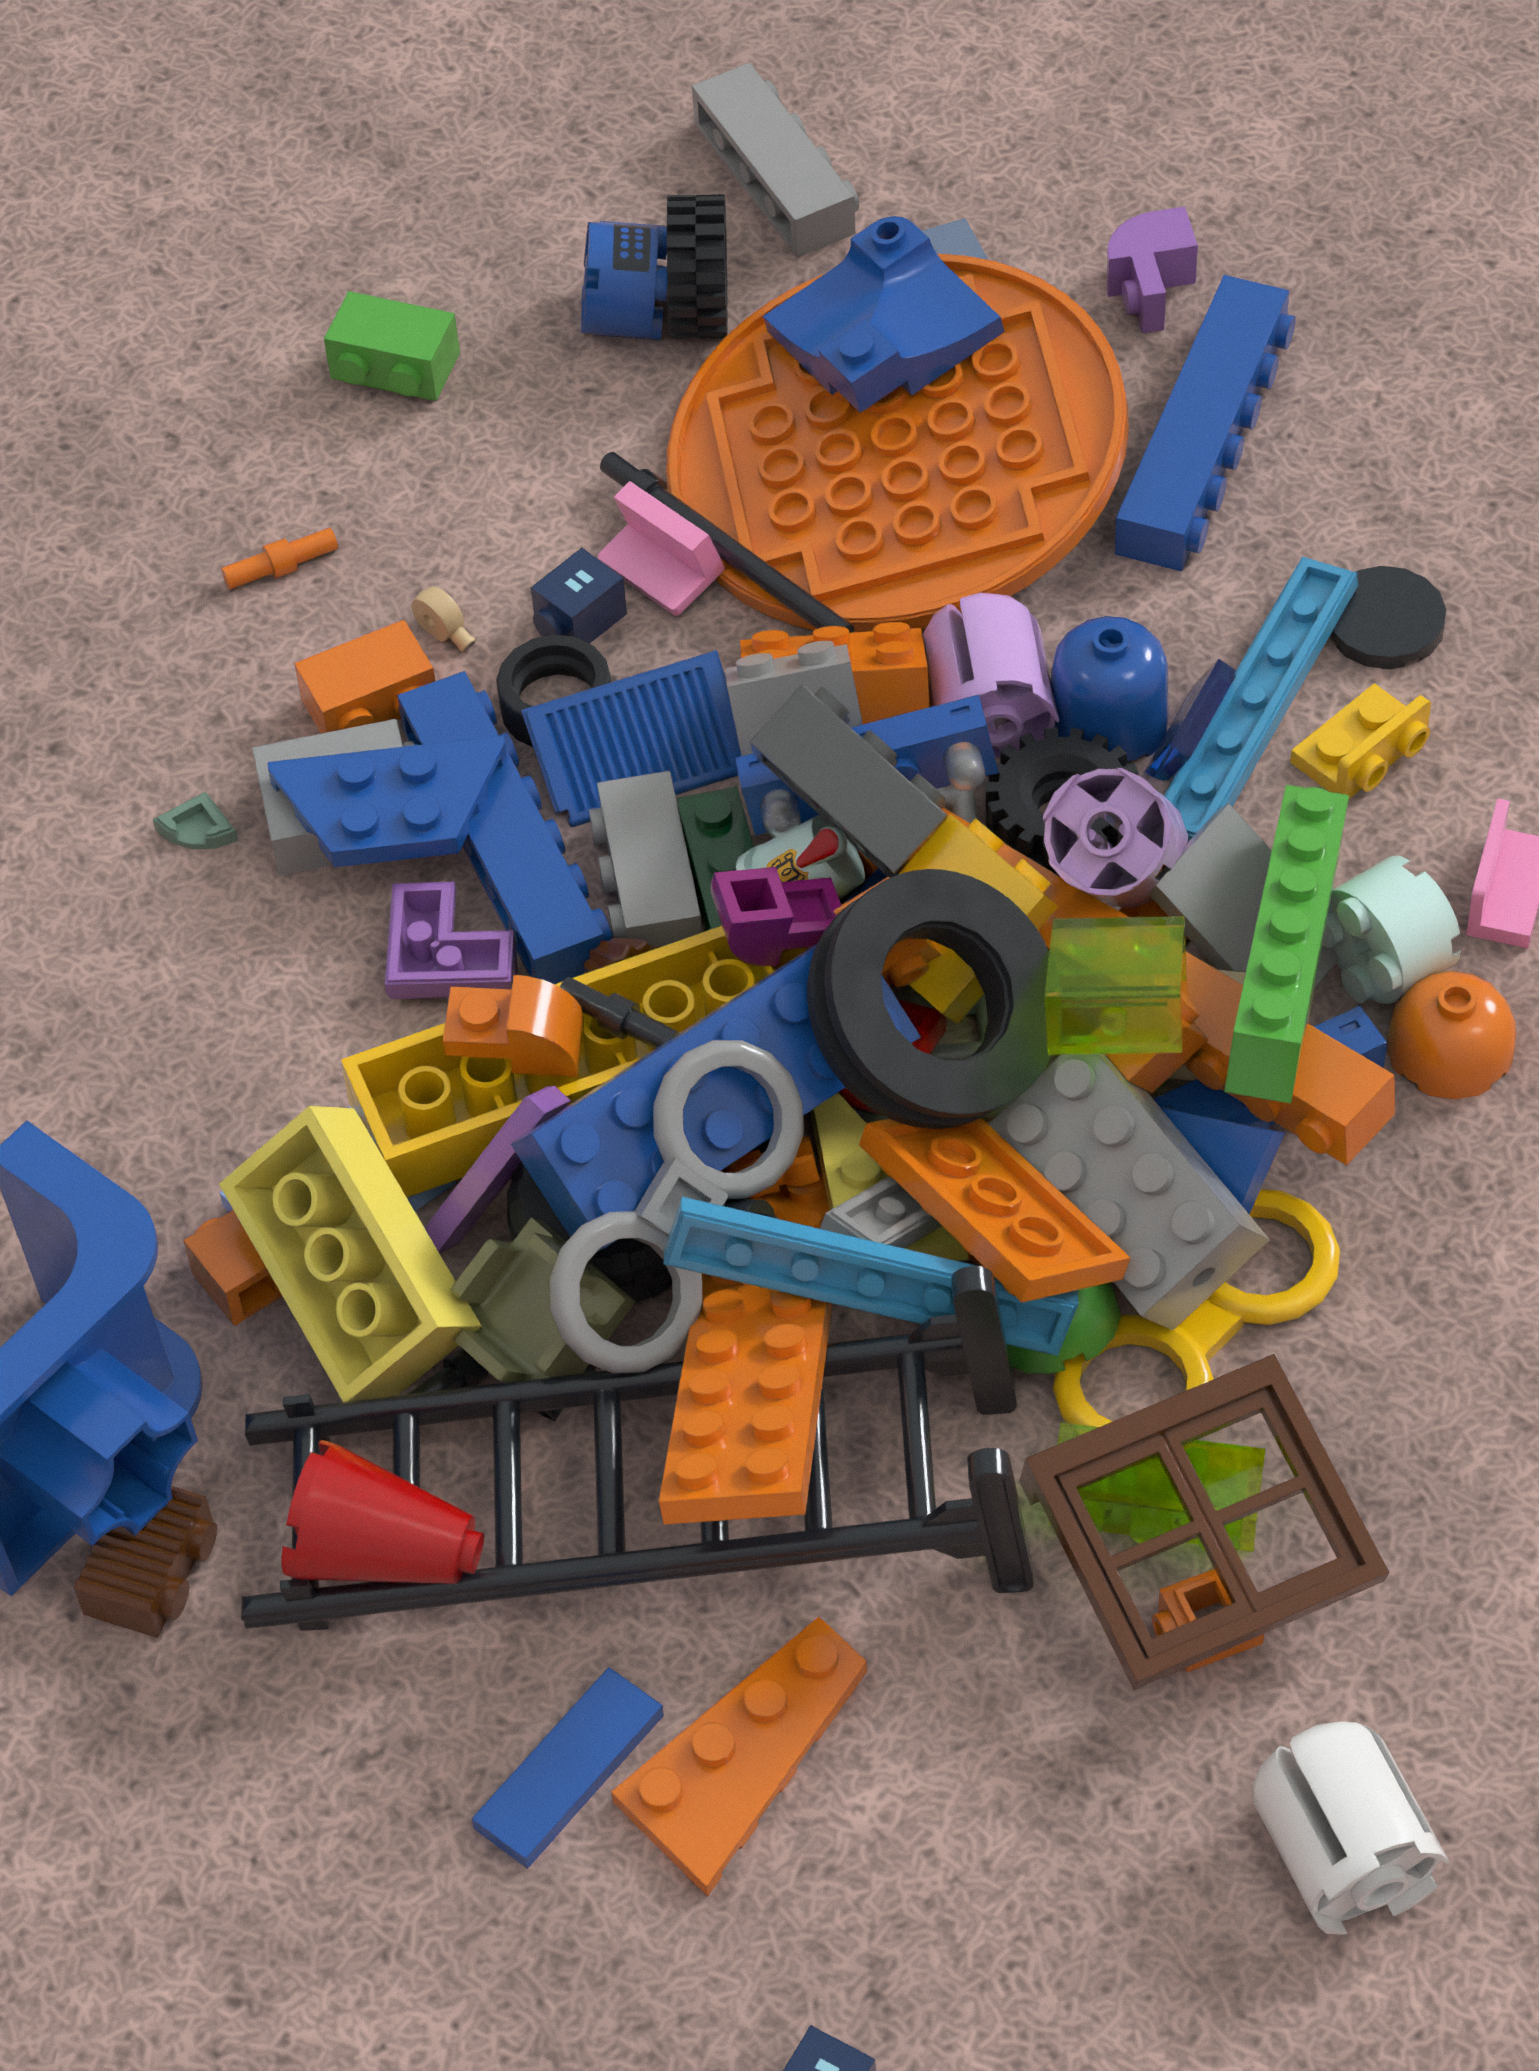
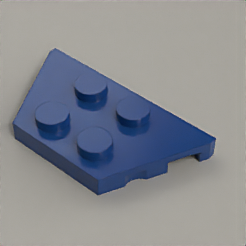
[268,735,507,868]

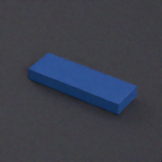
[472,1667,664,1869]

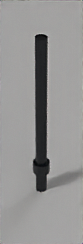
[600,452,854,633]

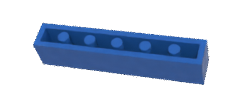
[1115,275,1296,571]
[397,671,613,984]

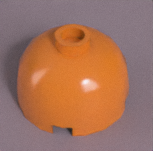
[1386,971,1517,1099]

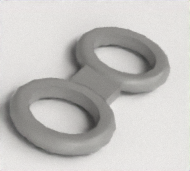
[549,1040,804,1373]

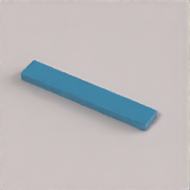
[1164,557,1358,842]
[663,1197,1079,1356]

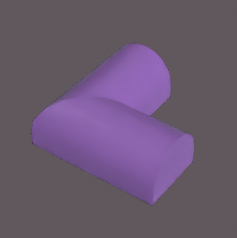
[385,882,518,999]

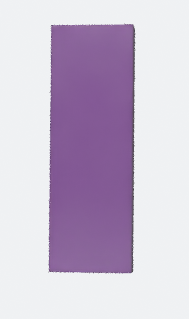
[425,1086,571,1254]

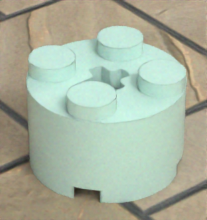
[1322,856,1461,1004]

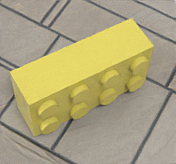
[219,1106,482,1402]

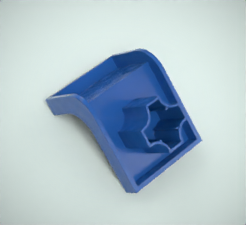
[0,1120,203,1596]

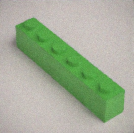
[1224,785,1349,1104]

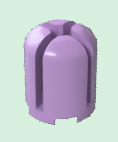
[923,592,1059,758]
[1043,768,1188,908]

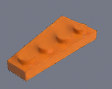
[611,1616,867,1896]

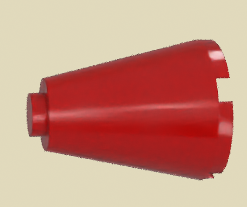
[281,1440,484,1584]

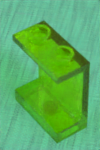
[1044,916,1187,1055]

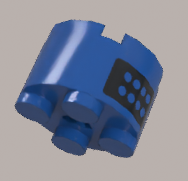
[581,221,668,340]

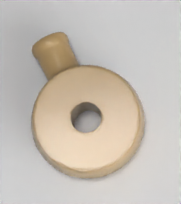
[411,586,476,653]

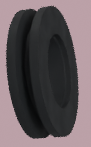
[807,869,1062,1129]

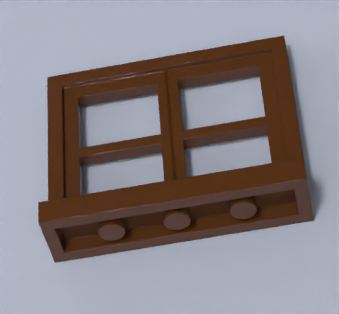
[1019,1354,1389,1690]

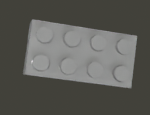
[989,1035,1270,1330]

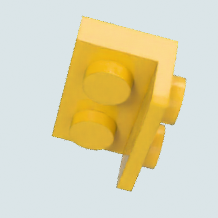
[1290,683,1431,799]

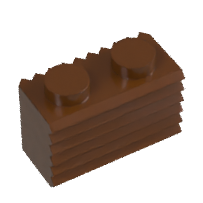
[74,1486,217,1638]

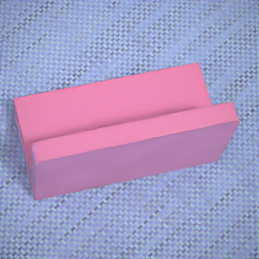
[598,481,725,616]
[1466,798,1539,948]

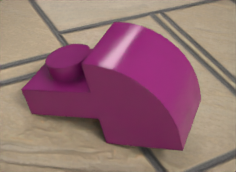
[711,867,841,966]

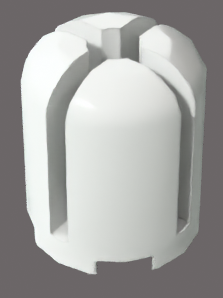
[1253,1721,1449,1935]

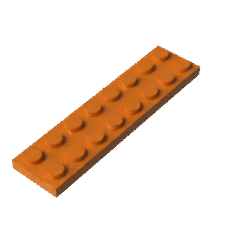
[659,1173,833,1525]

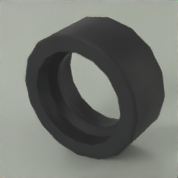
[496,635,611,747]

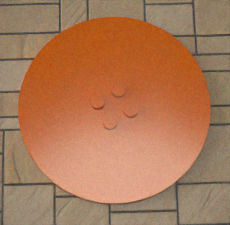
[666,254,1129,632]

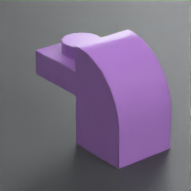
[1107,206,1198,333]

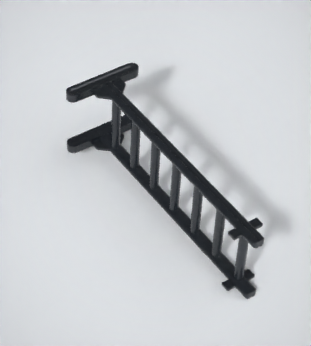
[241,1266,1034,1631]

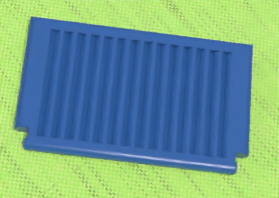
[521,650,741,827]

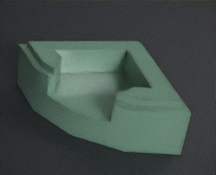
[153,791,238,849]

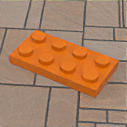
[859,1118,1131,1303]

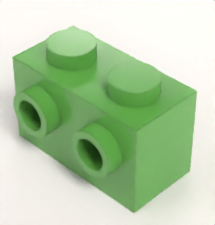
[324,291,460,401]

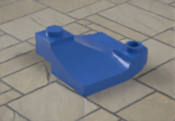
[763,216,1004,413]

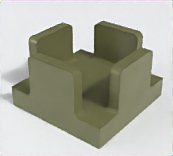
[451,1217,636,1382]

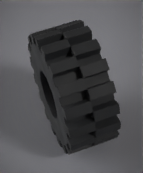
[667,194,728,339]
[986,728,1138,877]

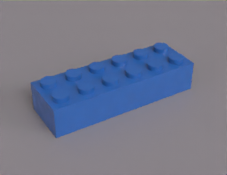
[511,943,921,1251]

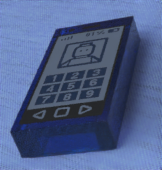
[1144,659,1236,781]

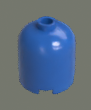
[1051,616,1169,761]

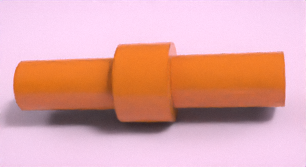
[221,527,338,590]

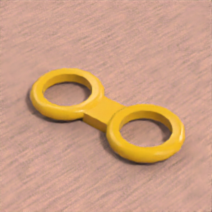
[1053,1189,1340,1436]

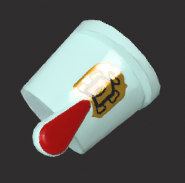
[736,815,865,902]

